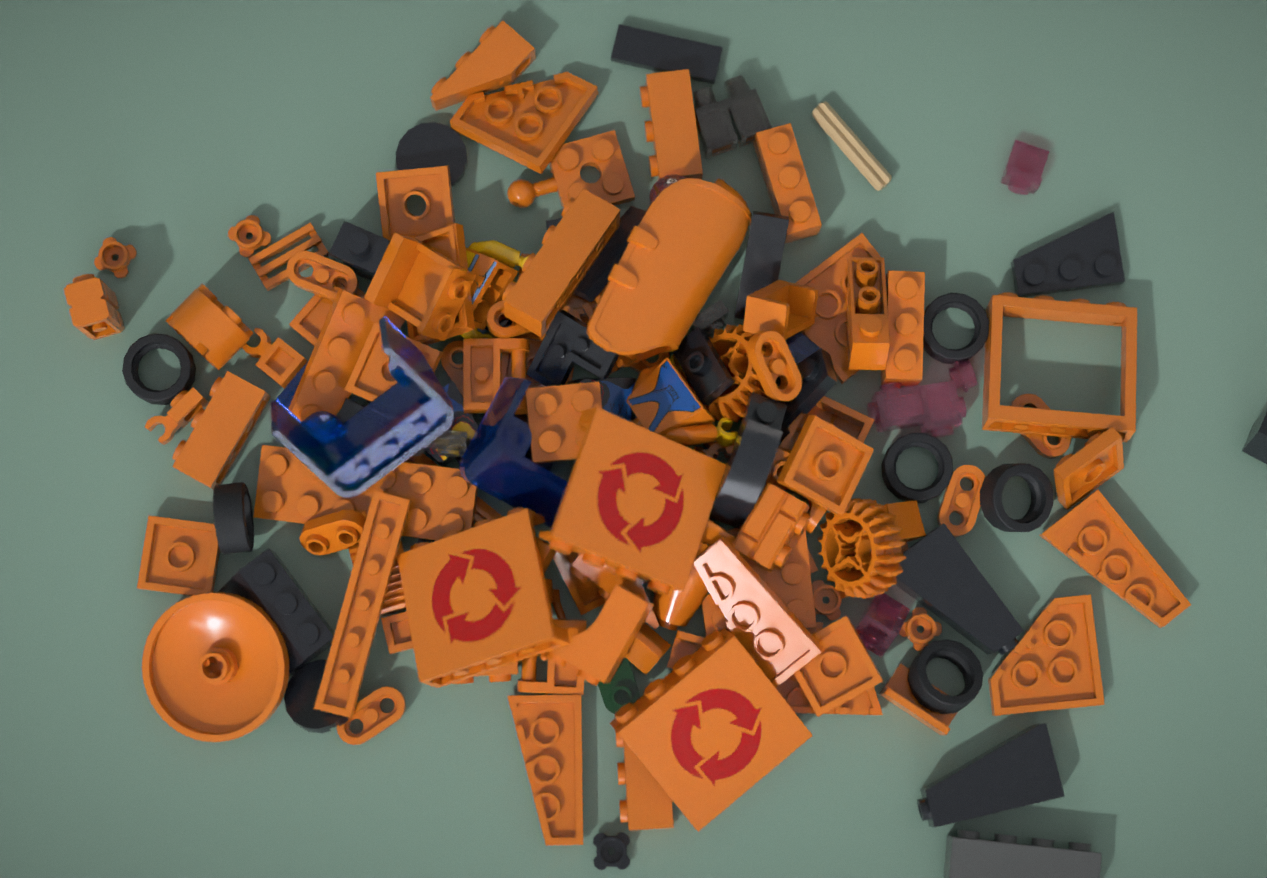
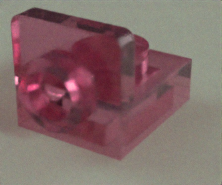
[1000,140,1050,195]

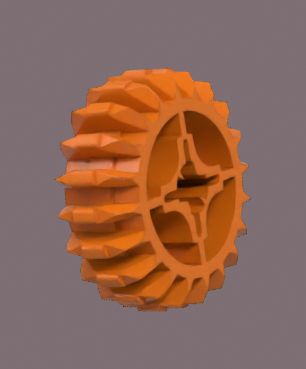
[685,324,778,423]
[817,498,907,599]

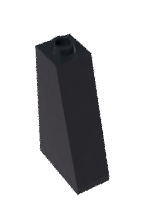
[896,524,1024,655]
[917,723,1065,828]

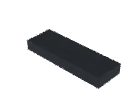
[611,24,723,84]
[572,206,646,302]
[734,211,789,319]

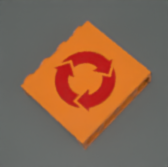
[538,407,727,595]
[397,507,570,688]
[610,628,813,832]

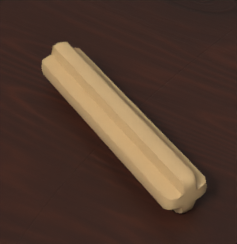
[812,101,892,191]

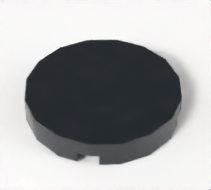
[396,122,468,187]
[284,659,359,733]

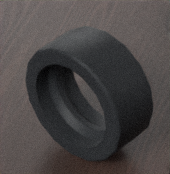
[923,293,989,364]
[122,333,196,405]
[881,432,953,503]
[980,463,1053,532]
[213,482,254,554]
[908,639,983,715]

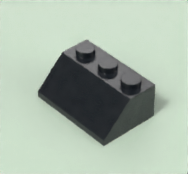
[218,548,335,677]

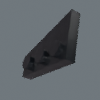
[1011,212,1125,297]
[740,348,837,442]

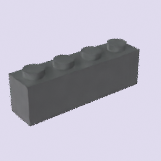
[943,830,1102,878]

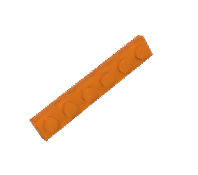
[314,491,411,718]

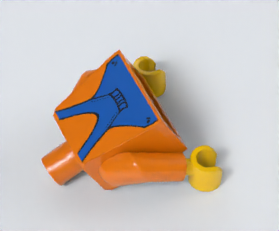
[627,354,738,446]

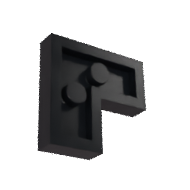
[526,310,620,387]

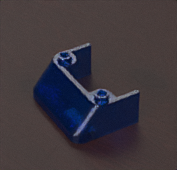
[271,316,454,498]
[460,377,568,529]

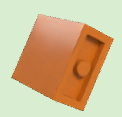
[364,232,476,341]

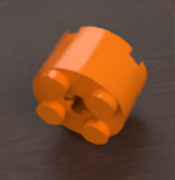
[165,284,254,370]

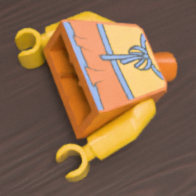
[460,240,529,339]

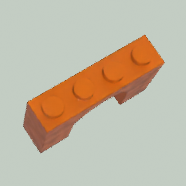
[536,537,654,686]

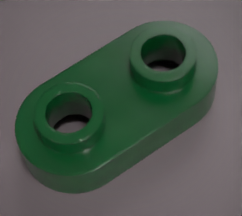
[598,657,640,714]

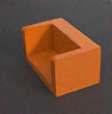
[743,280,818,340]

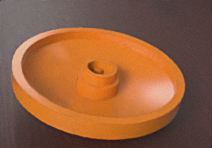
[142,592,289,742]

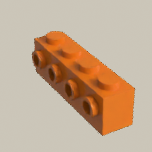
[502,188,621,338]

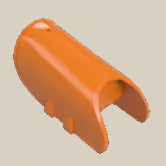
[584,178,752,368]

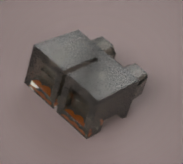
[693,75,772,159]

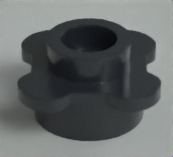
[593,832,630,870]

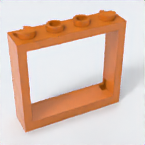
[982,292,1137,443]

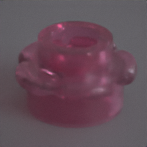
[948,359,978,393]

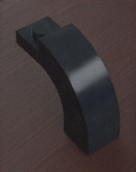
[709,392,787,528]

